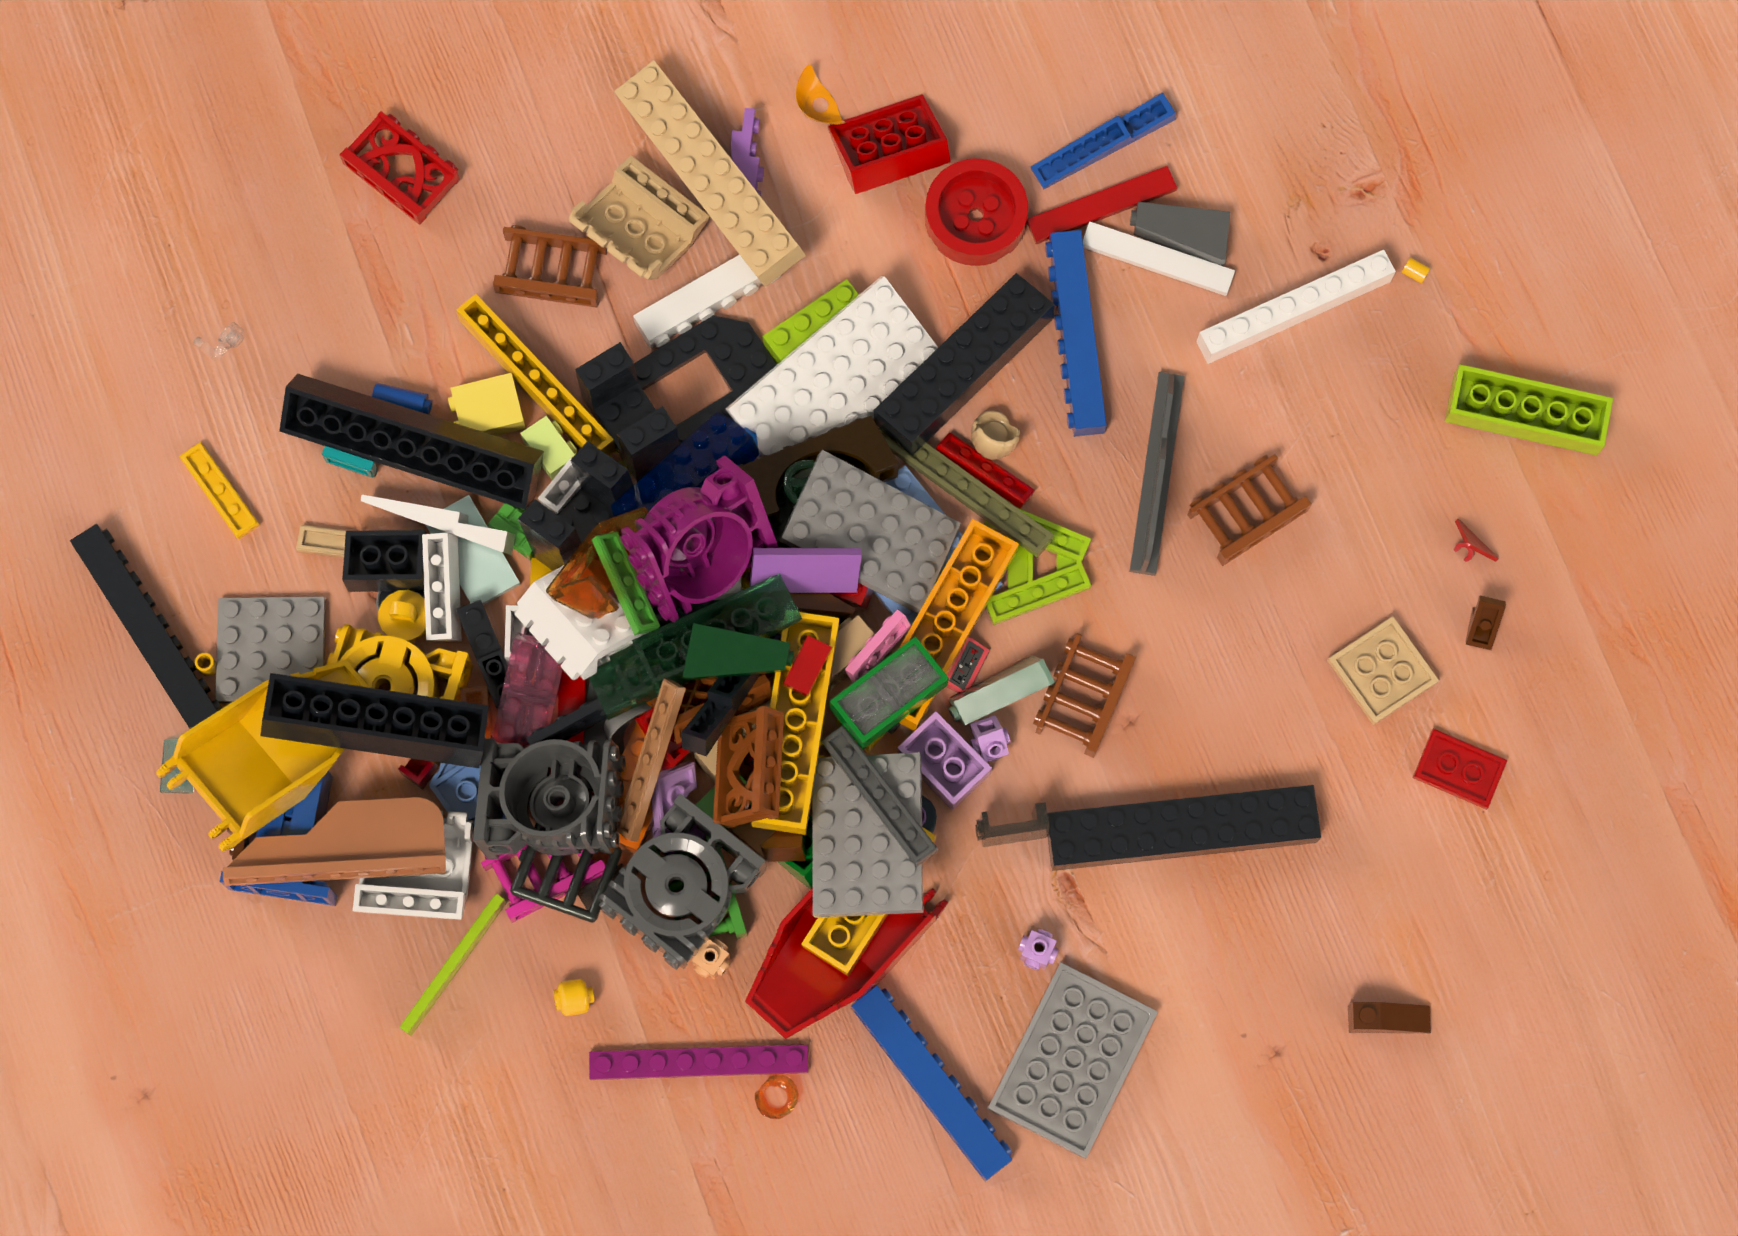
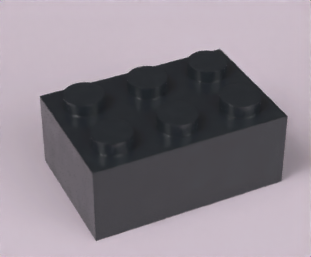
[342,530,426,592]

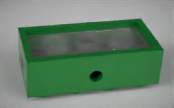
[829,636,949,750]

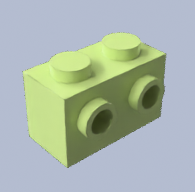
[520,416,578,480]

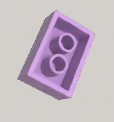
[897,711,992,811]

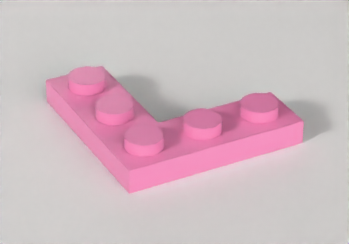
[845,610,911,683]

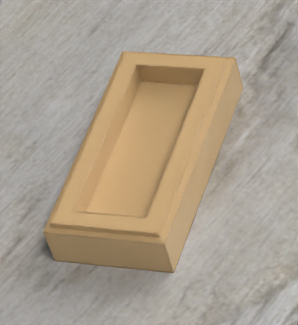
[296,525,346,558]

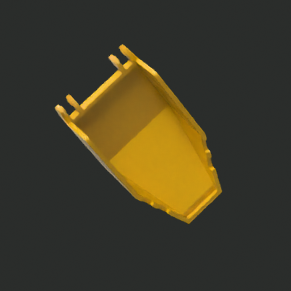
[156,660,370,851]

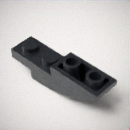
[456,599,519,708]

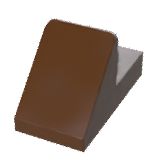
[1466,595,1506,650]

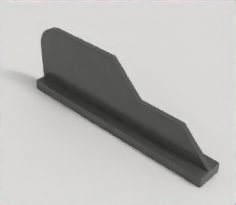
[1129,372,1184,576]

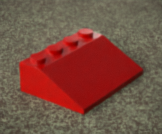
[828,94,951,194]

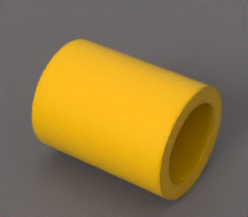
[1401,257,1430,284]
[195,653,217,676]

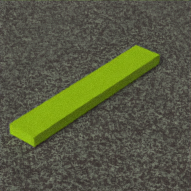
[400,894,507,1036]

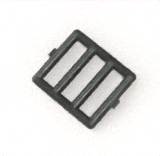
[510,822,622,923]

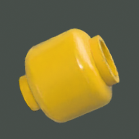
[553,979,594,1016]

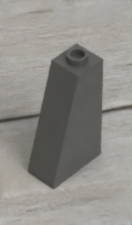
[1130,202,1230,267]

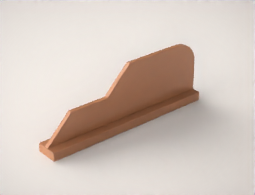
[223,797,446,886]

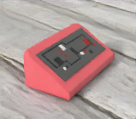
[946,637,990,694]

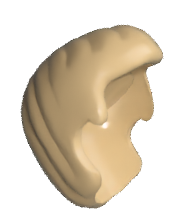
[971,411,1020,460]

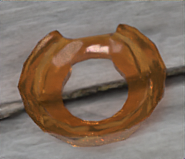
[755,1075,799,1119]

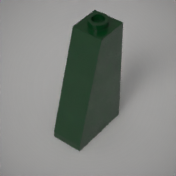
[682,623,794,680]

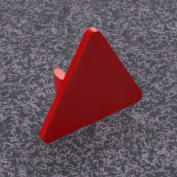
[1454,519,1499,562]

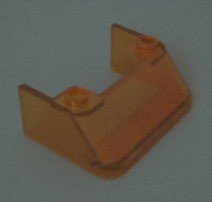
[546,506,649,619]

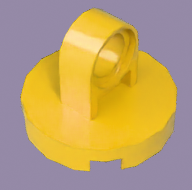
[378,590,426,643]

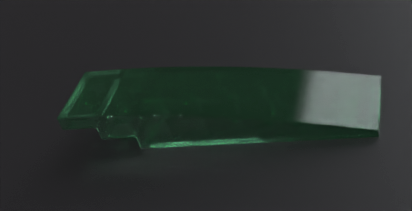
[588,574,802,720]

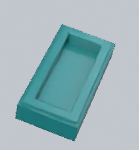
[322,446,378,478]

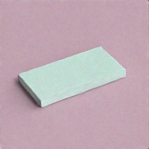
[425,495,521,605]

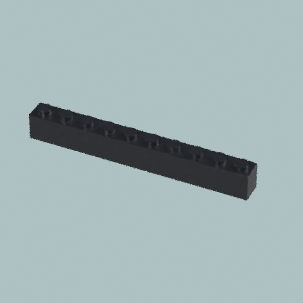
[69,524,222,729]

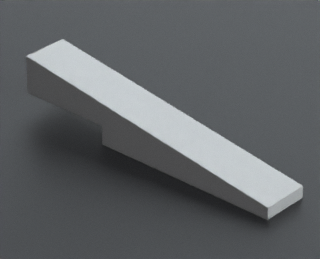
[361,495,516,555]

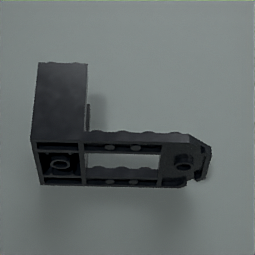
[575,315,777,482]
[518,441,726,646]

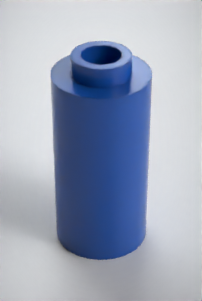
[372,383,432,415]

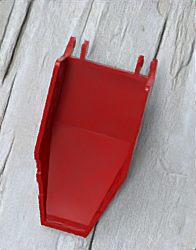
[745,888,948,1039]

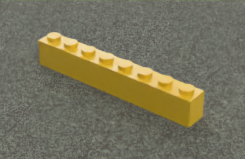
[456,294,616,455]

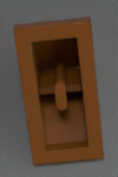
[760,826,808,862]

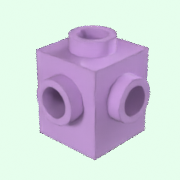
[970,715,1010,762]
[1018,929,1059,970]

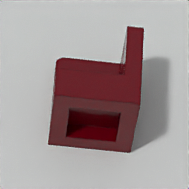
[398,759,439,790]

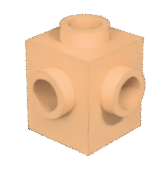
[691,938,731,979]

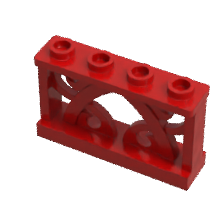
[339,111,460,225]

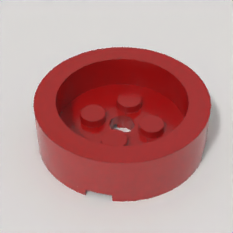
[925,158,1028,266]

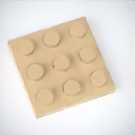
[1327,616,1439,725]

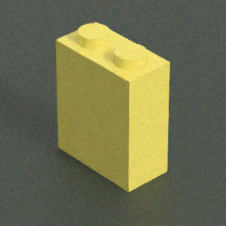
[448,373,526,436]

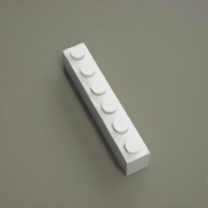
[633,255,781,349]

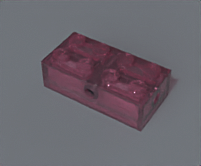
[492,633,566,749]

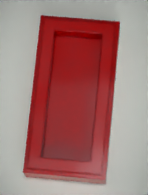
[783,636,832,697]

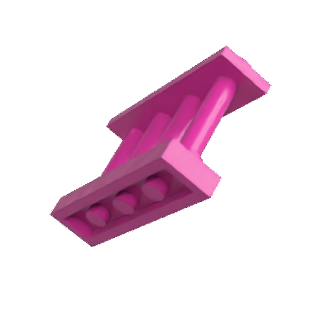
[481,844,605,923]

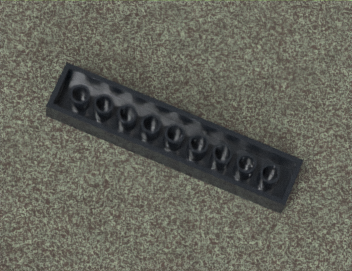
[279,373,544,510]
[1045,785,1321,871]

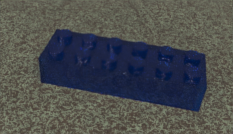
[611,412,760,533]

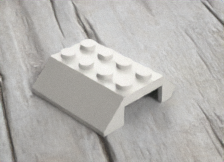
[515,558,662,680]
[353,810,473,920]

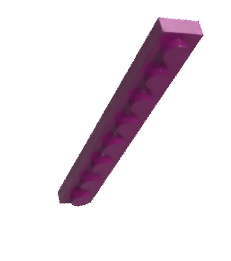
[589,1045,808,1080]

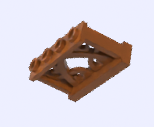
[713,706,784,828]

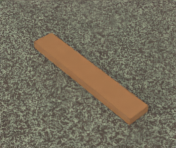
[617,678,686,842]

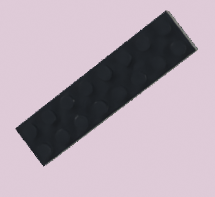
[874,273,1055,456]
[260,673,489,768]

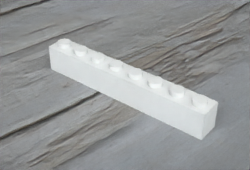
[1196,250,1396,364]

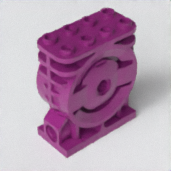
[620,455,779,622]

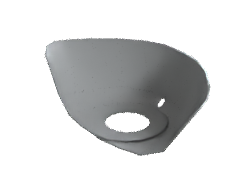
[604,702,651,755]

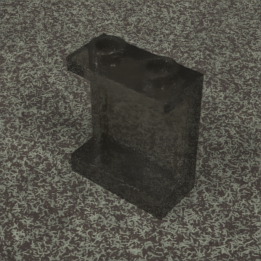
[975,802,1050,847]

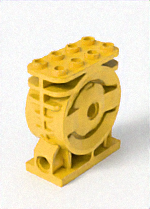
[327,624,474,764]

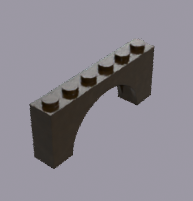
[737,415,899,527]

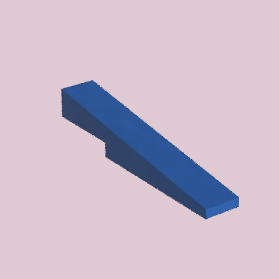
[1031,93,1176,190]

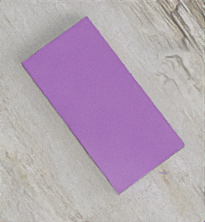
[750,548,862,593]

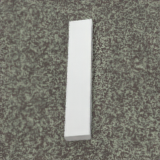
[1083,221,1235,296]

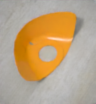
[795,64,845,124]

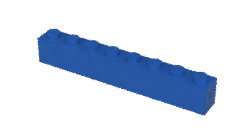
[1045,230,1107,437]
[851,986,1013,1182]

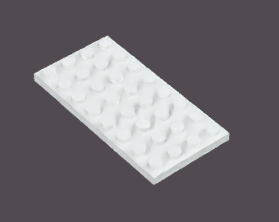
[726,276,938,479]

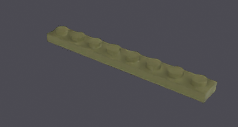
[879,428,1054,558]

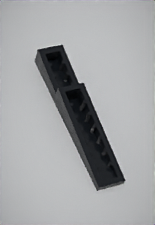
[681,628,782,757]

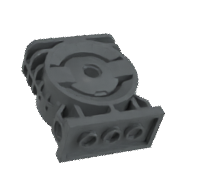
[473,738,626,860]
[598,794,767,970]

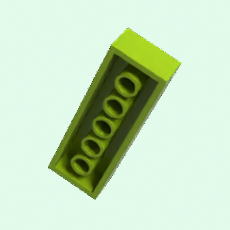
[1444,364,1613,456]

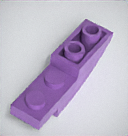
[731,108,764,196]

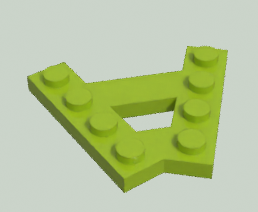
[984,507,1091,626]

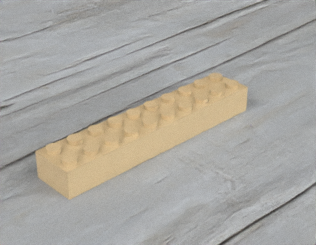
[614,60,806,287]

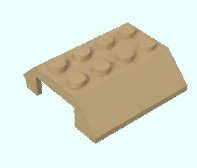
[568,156,710,280]

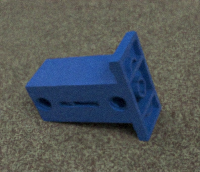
[219,771,337,906]

